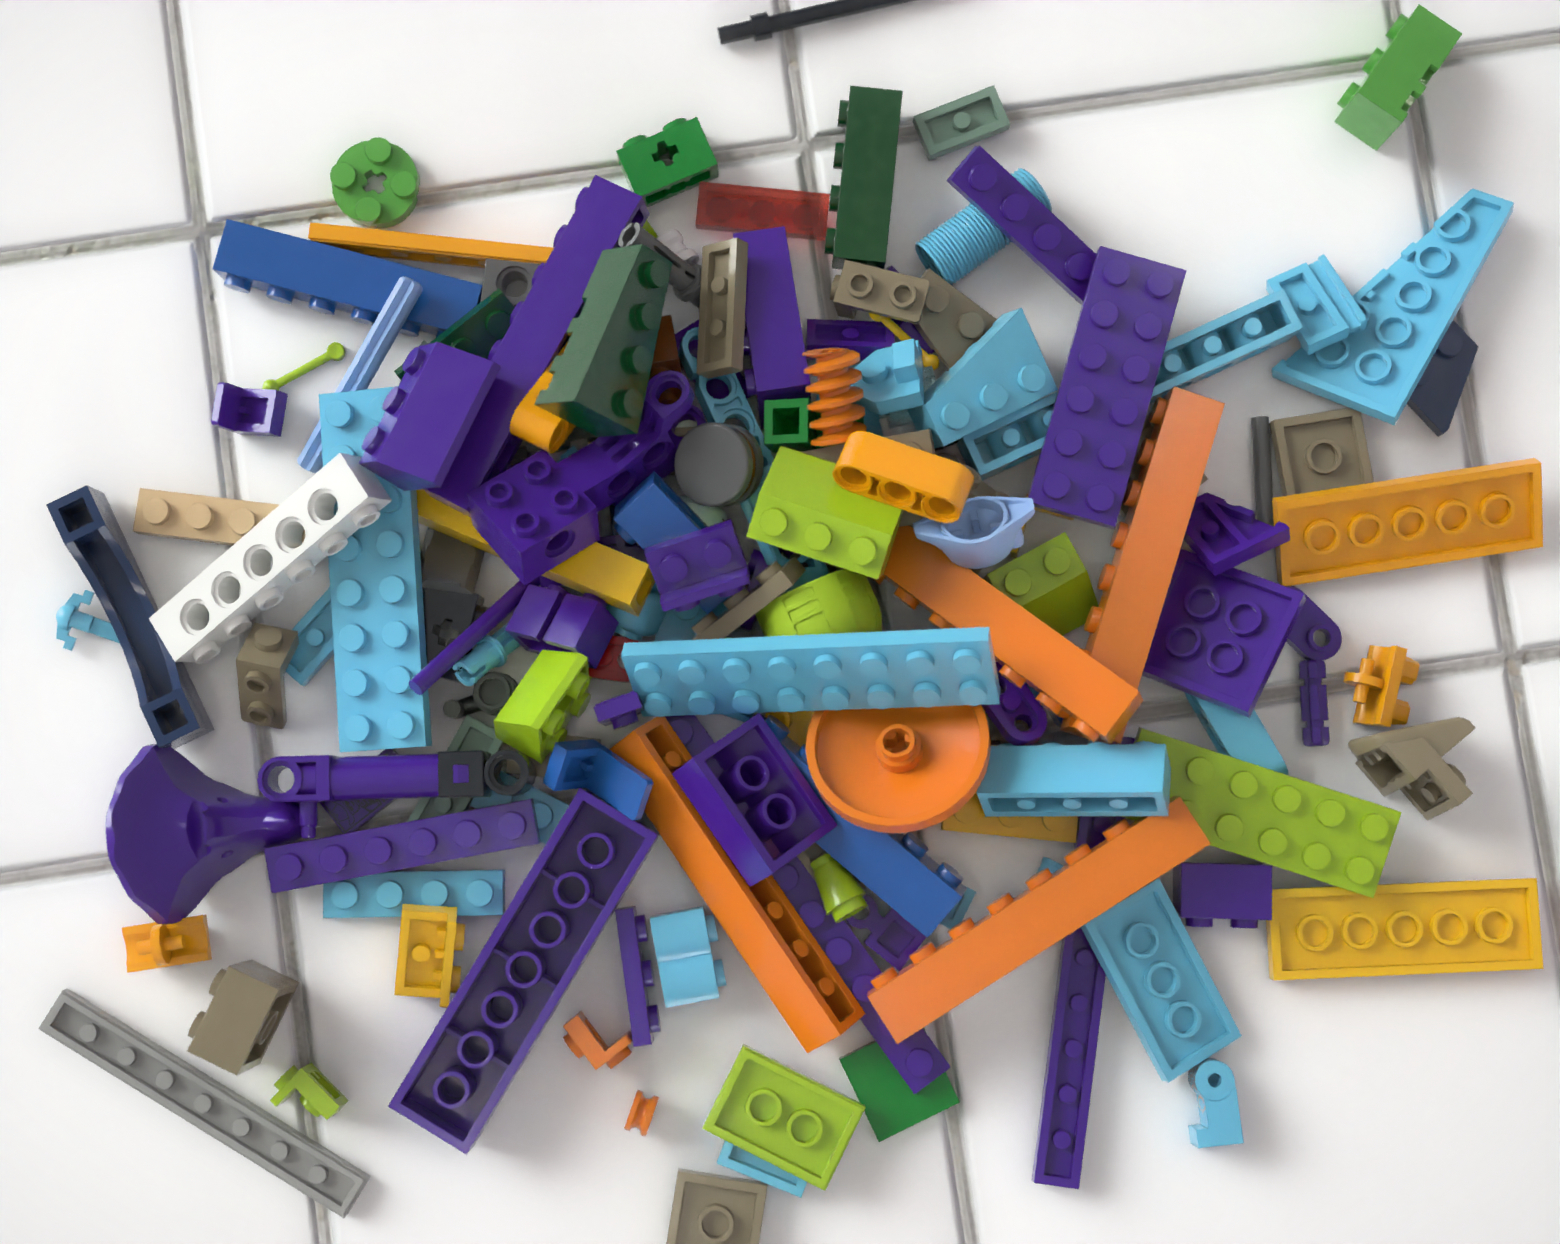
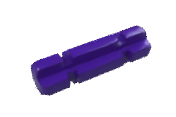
[1298,659,1330,747]

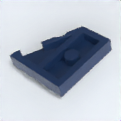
[1407,320,1479,437]

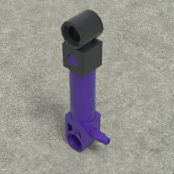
[257,750,536,838]

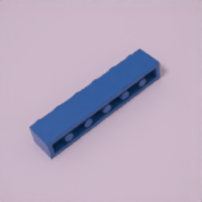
[212,219,483,337]
[760,714,967,938]

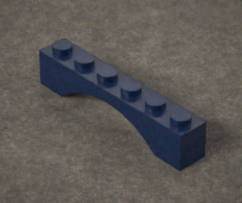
[46,485,215,749]

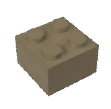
[187,959,300,1075]

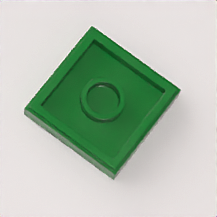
[839,1027,960,1142]

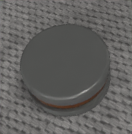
[674,422,764,507]

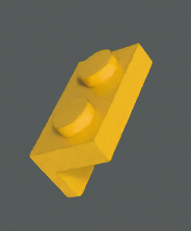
[394,904,465,1008]

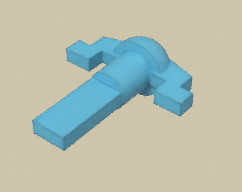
[56,590,119,651]

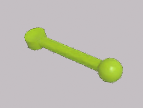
[262,342,346,390]

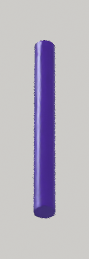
[409,577,540,695]

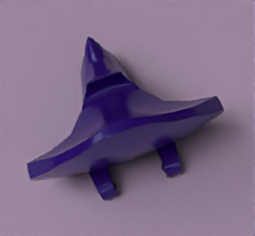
[105,744,302,925]

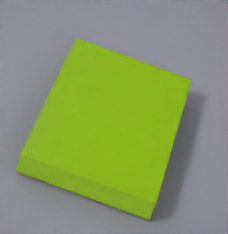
[702,1044,866,1191]

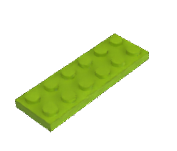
[1121,727,1402,898]

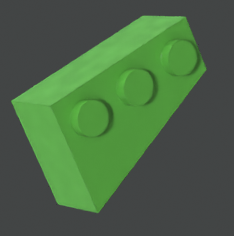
[1334,4,1462,151]

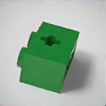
[616,117,719,207]

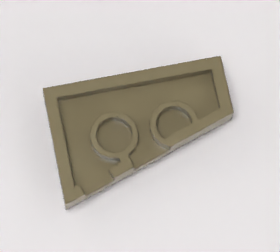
[913,269,997,370]

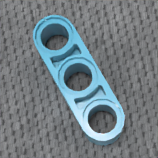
[1184,692,1288,775]

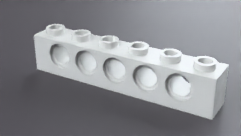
[149,453,392,664]

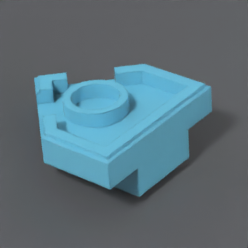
[852,338,924,415]

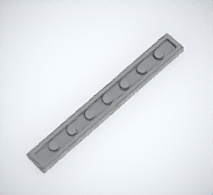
[38,989,371,1218]

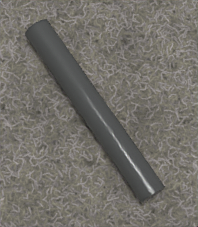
[1251,416,1274,526]

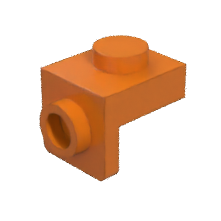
[563,1011,633,1070]

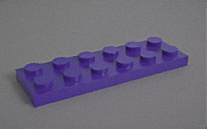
[1027,246,1187,529]

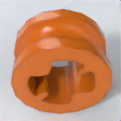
[624,1090,659,1137]

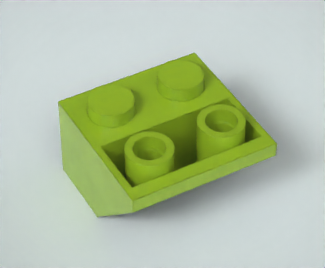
[494,650,592,764]

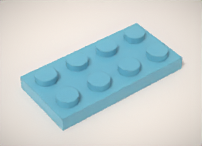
[1081,878,1242,1083]

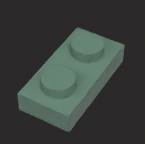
[913,85,1010,161]

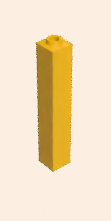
[416,489,655,617]

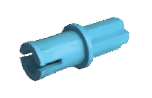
[453,622,520,686]

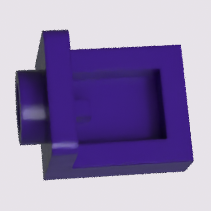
[211,382,288,437]

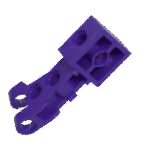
[467,370,707,585]

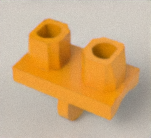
[1343,645,1420,727]
[122,914,212,973]

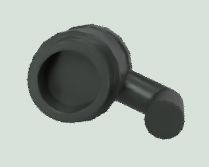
[443,671,518,719]

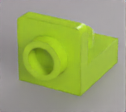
[270,1062,349,1120]

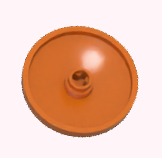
[806,705,991,833]

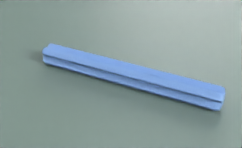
[297,276,423,473]

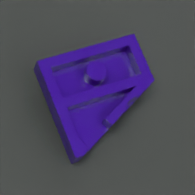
[1184,492,1290,576]

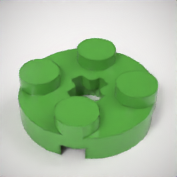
[330,137,420,228]

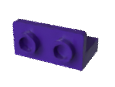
[644,519,751,612]

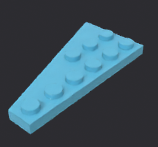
[1272,188,1514,426]

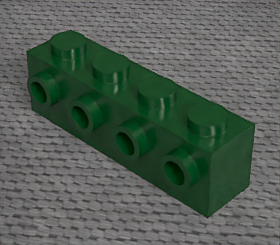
[824,85,903,269]

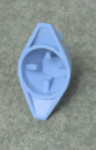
[913,496,1035,569]

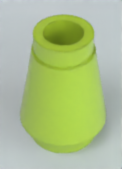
[810,853,868,923]

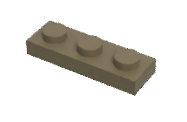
[696,238,748,379]
[691,556,806,640]

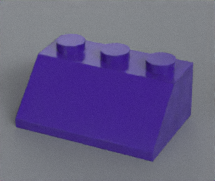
[359,342,501,491]
[672,713,838,887]

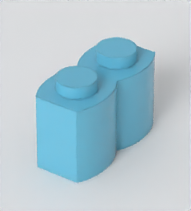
[650,906,727,1008]

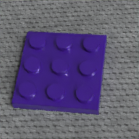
[1142,549,1306,718]

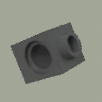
[481,258,539,307]

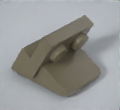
[1348,717,1476,821]

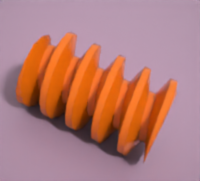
[802,348,867,446]

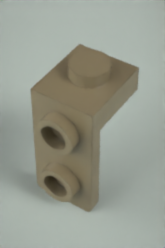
[830,260,930,324]
[236,623,299,729]

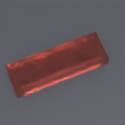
[695,181,830,241]

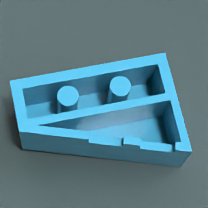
[907,307,1058,448]

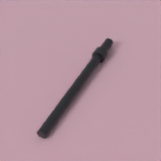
[717,0,915,45]

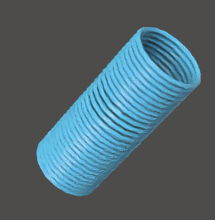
[915,168,1052,286]

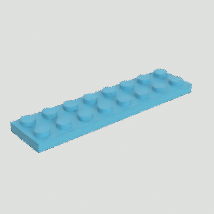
[319,387,432,752]
[621,627,1000,717]

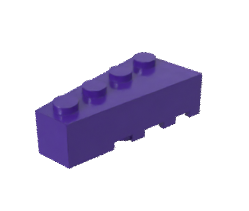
[733,226,811,429]

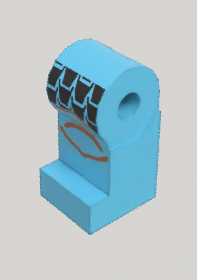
[1188,1058,1244,1148]

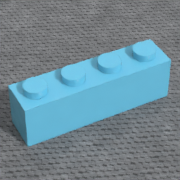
[977,741,1171,817]

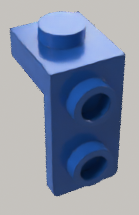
[542,739,653,820]

